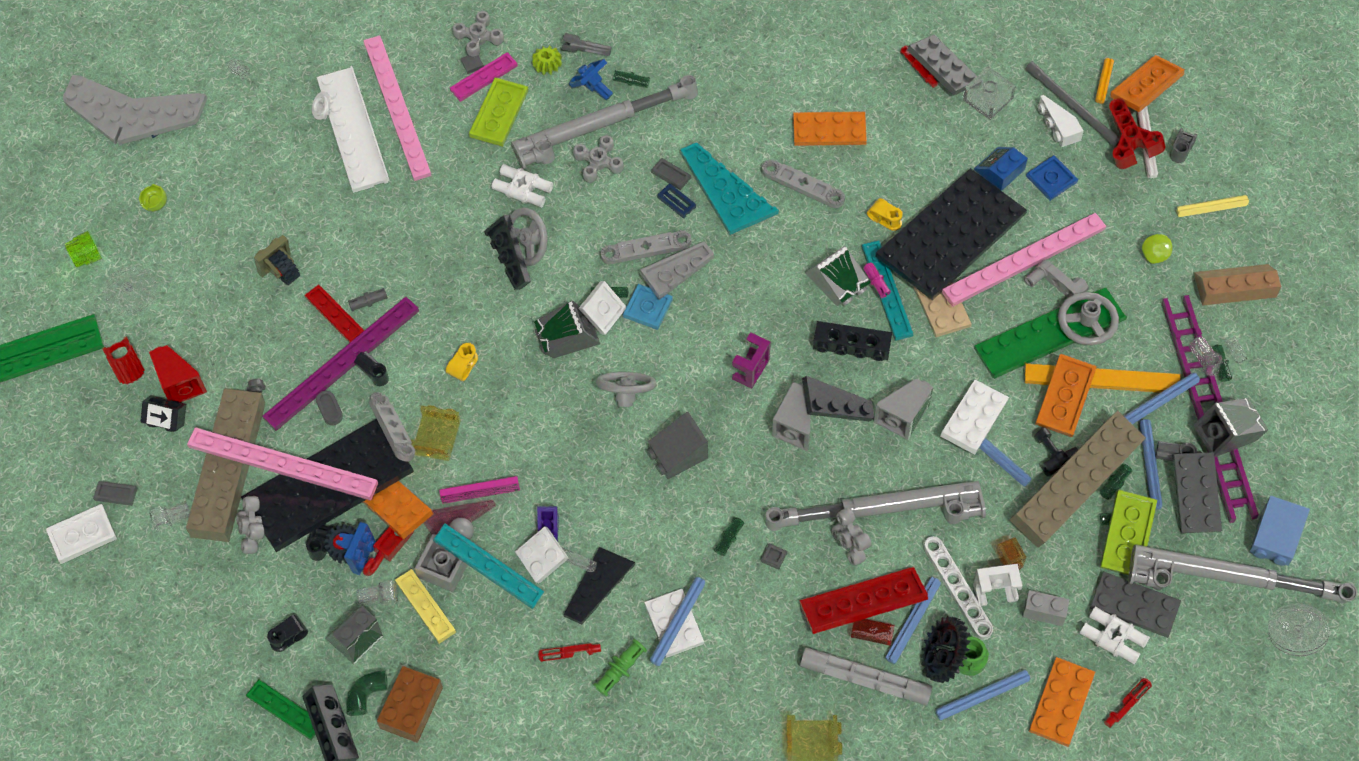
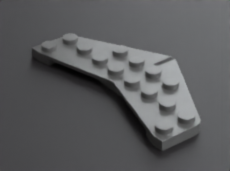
[63,75,207,145]

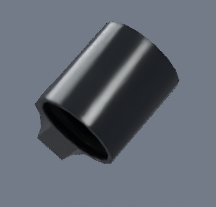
[354,351,389,387]

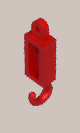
[363,527,414,576]

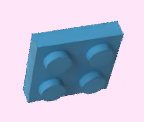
[623,284,673,330]

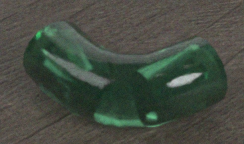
[346,670,388,716]

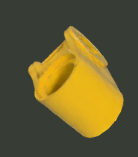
[867,198,903,231]
[446,343,478,381]

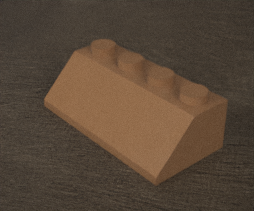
[1194,264,1281,306]

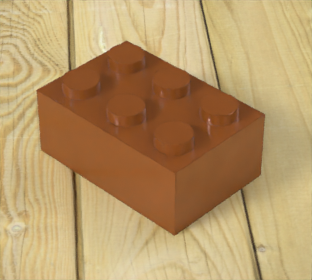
[377,666,443,743]

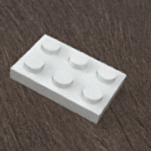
[46,504,117,564]
[645,589,704,658]

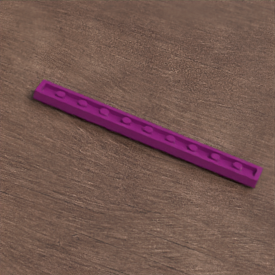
[262,297,419,431]

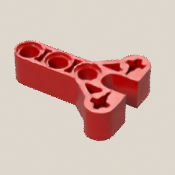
[1109,98,1166,169]

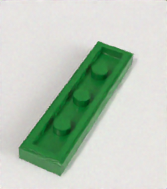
[246,679,315,740]

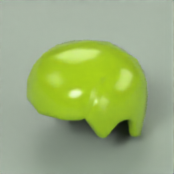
[139,184,167,212]

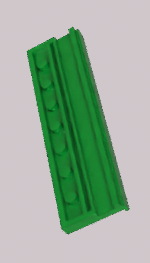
[974,287,1127,379]
[0,314,104,383]

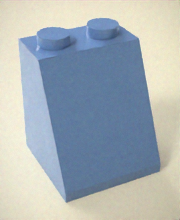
[1250,496,1310,566]

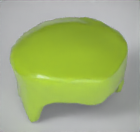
[1142,234,1173,264]

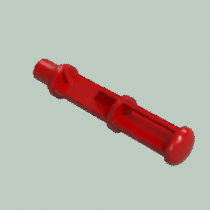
[900,45,938,88]
[538,643,601,662]
[1104,678,1152,728]

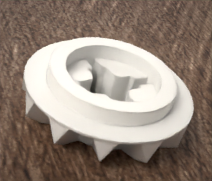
[312,91,333,120]

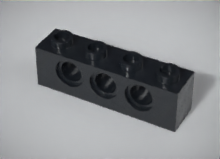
[813,321,892,361]
[302,685,359,761]

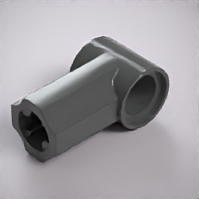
[1155,441,1197,461]

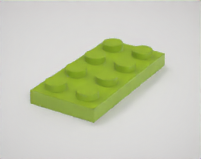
[469,77,529,147]
[1100,490,1157,575]

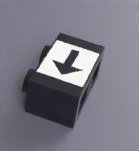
[140,395,186,432]

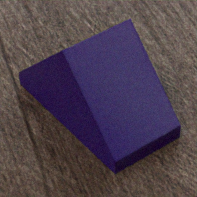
[537,506,559,542]

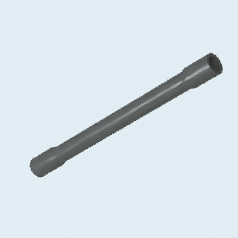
[1025,61,1120,148]

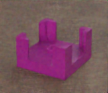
[732,332,771,389]

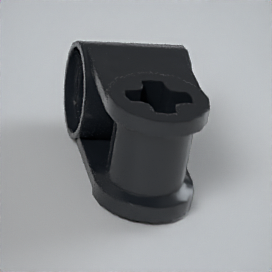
[306,525,337,561]
[267,615,308,652]

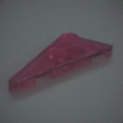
[423,500,496,535]

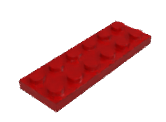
[799,567,928,634]

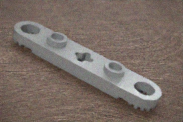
[762,159,845,208]
[601,230,692,264]
[369,392,416,461]

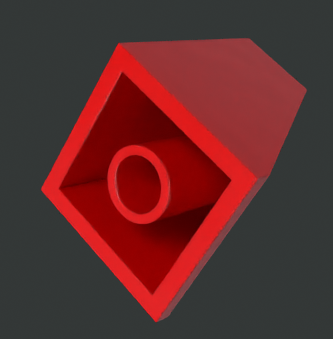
[149,345,207,403]

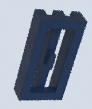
[657,184,696,219]

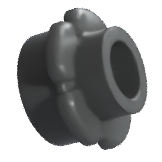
[246,379,266,393]

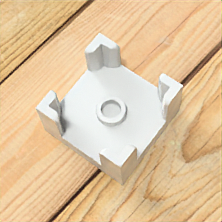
[973,564,1022,606]

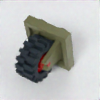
[254,235,300,285]

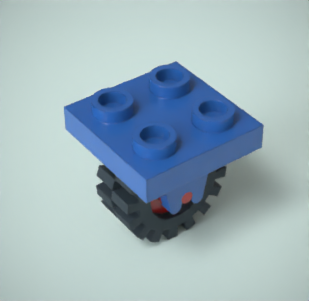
[324,522,376,575]

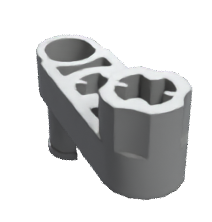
[1025,260,1089,298]

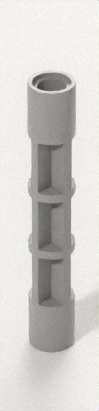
[800,647,933,706]

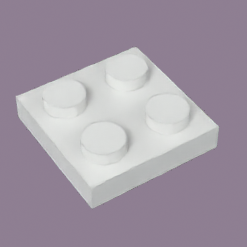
[579,281,626,335]
[515,527,569,583]

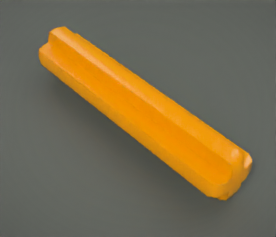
[1095,58,1114,104]

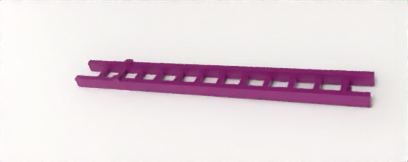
[1162,295,1259,523]

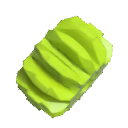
[532,46,562,75]

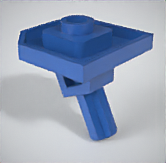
[569,59,613,100]

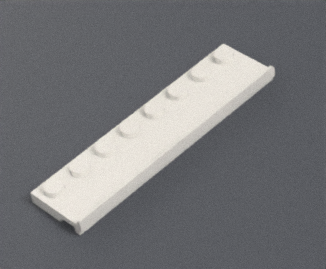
[317,66,389,193]

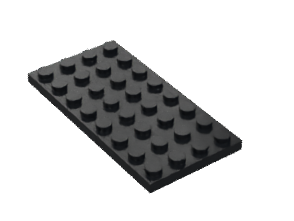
[875,168,1027,300]
[241,418,414,552]

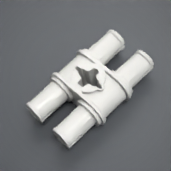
[492,164,553,208]
[1080,606,1150,665]

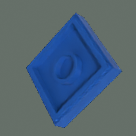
[1026,155,1078,201]

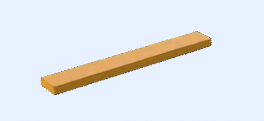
[1025,364,1180,393]

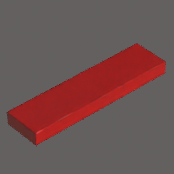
[304,284,365,343]

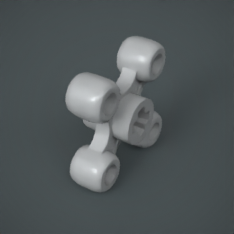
[452,11,504,56]
[573,135,624,183]
[236,496,264,554]
[831,508,871,565]

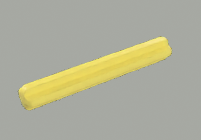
[1176,195,1249,217]

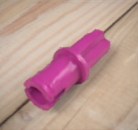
[864,262,891,298]

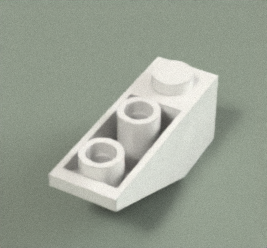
[1037,95,1083,147]

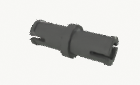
[348,288,388,312]

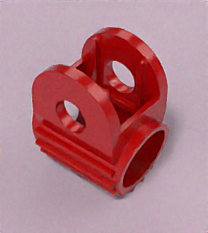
[102,336,145,385]

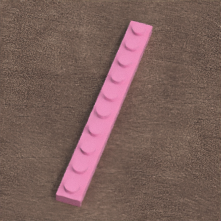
[363,35,432,181]
[942,213,1106,307]
[187,428,378,500]

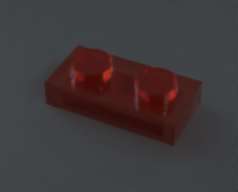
[851,619,895,646]

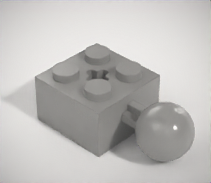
[415,518,474,592]

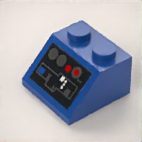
[974,147,1028,191]

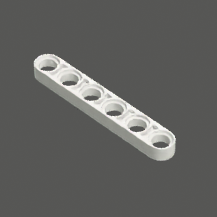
[924,536,993,640]

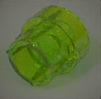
[64,231,102,268]

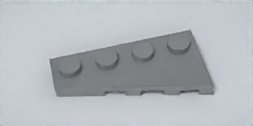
[640,241,714,300]

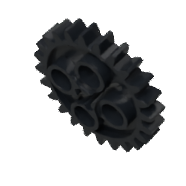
[921,616,971,683]

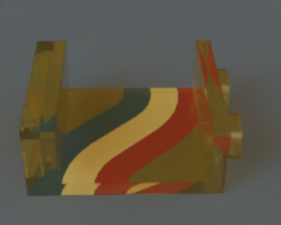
[411,405,461,461]
[787,715,842,761]

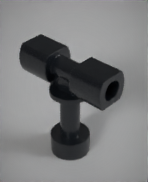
[1034,428,1078,476]

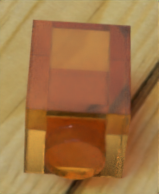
[995,537,1026,570]

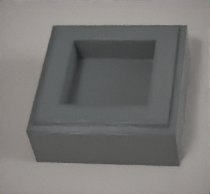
[461,55,484,74]
[761,543,787,570]

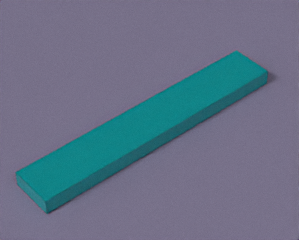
[862,240,913,341]
[433,524,544,609]

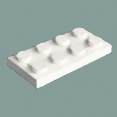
[940,380,1009,455]

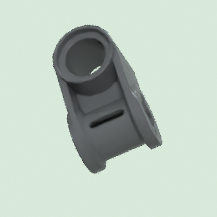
[1170,128,1198,163]

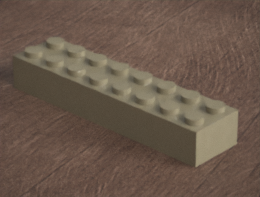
[186,388,266,542]
[1010,410,1146,548]

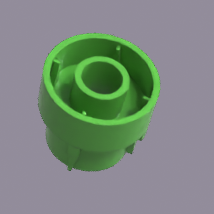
[954,635,989,676]

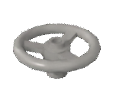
[510,207,548,267]
[1058,292,1119,346]
[596,372,657,407]

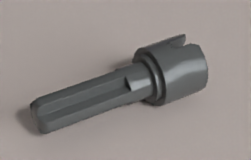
[561,33,612,56]

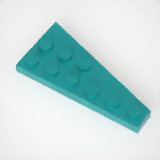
[680,142,779,235]

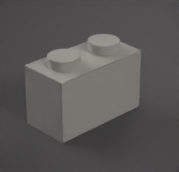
[1023,590,1069,626]

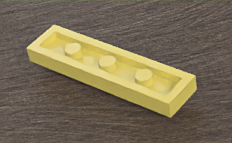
[395,569,456,644]

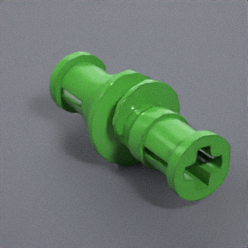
[593,638,647,697]

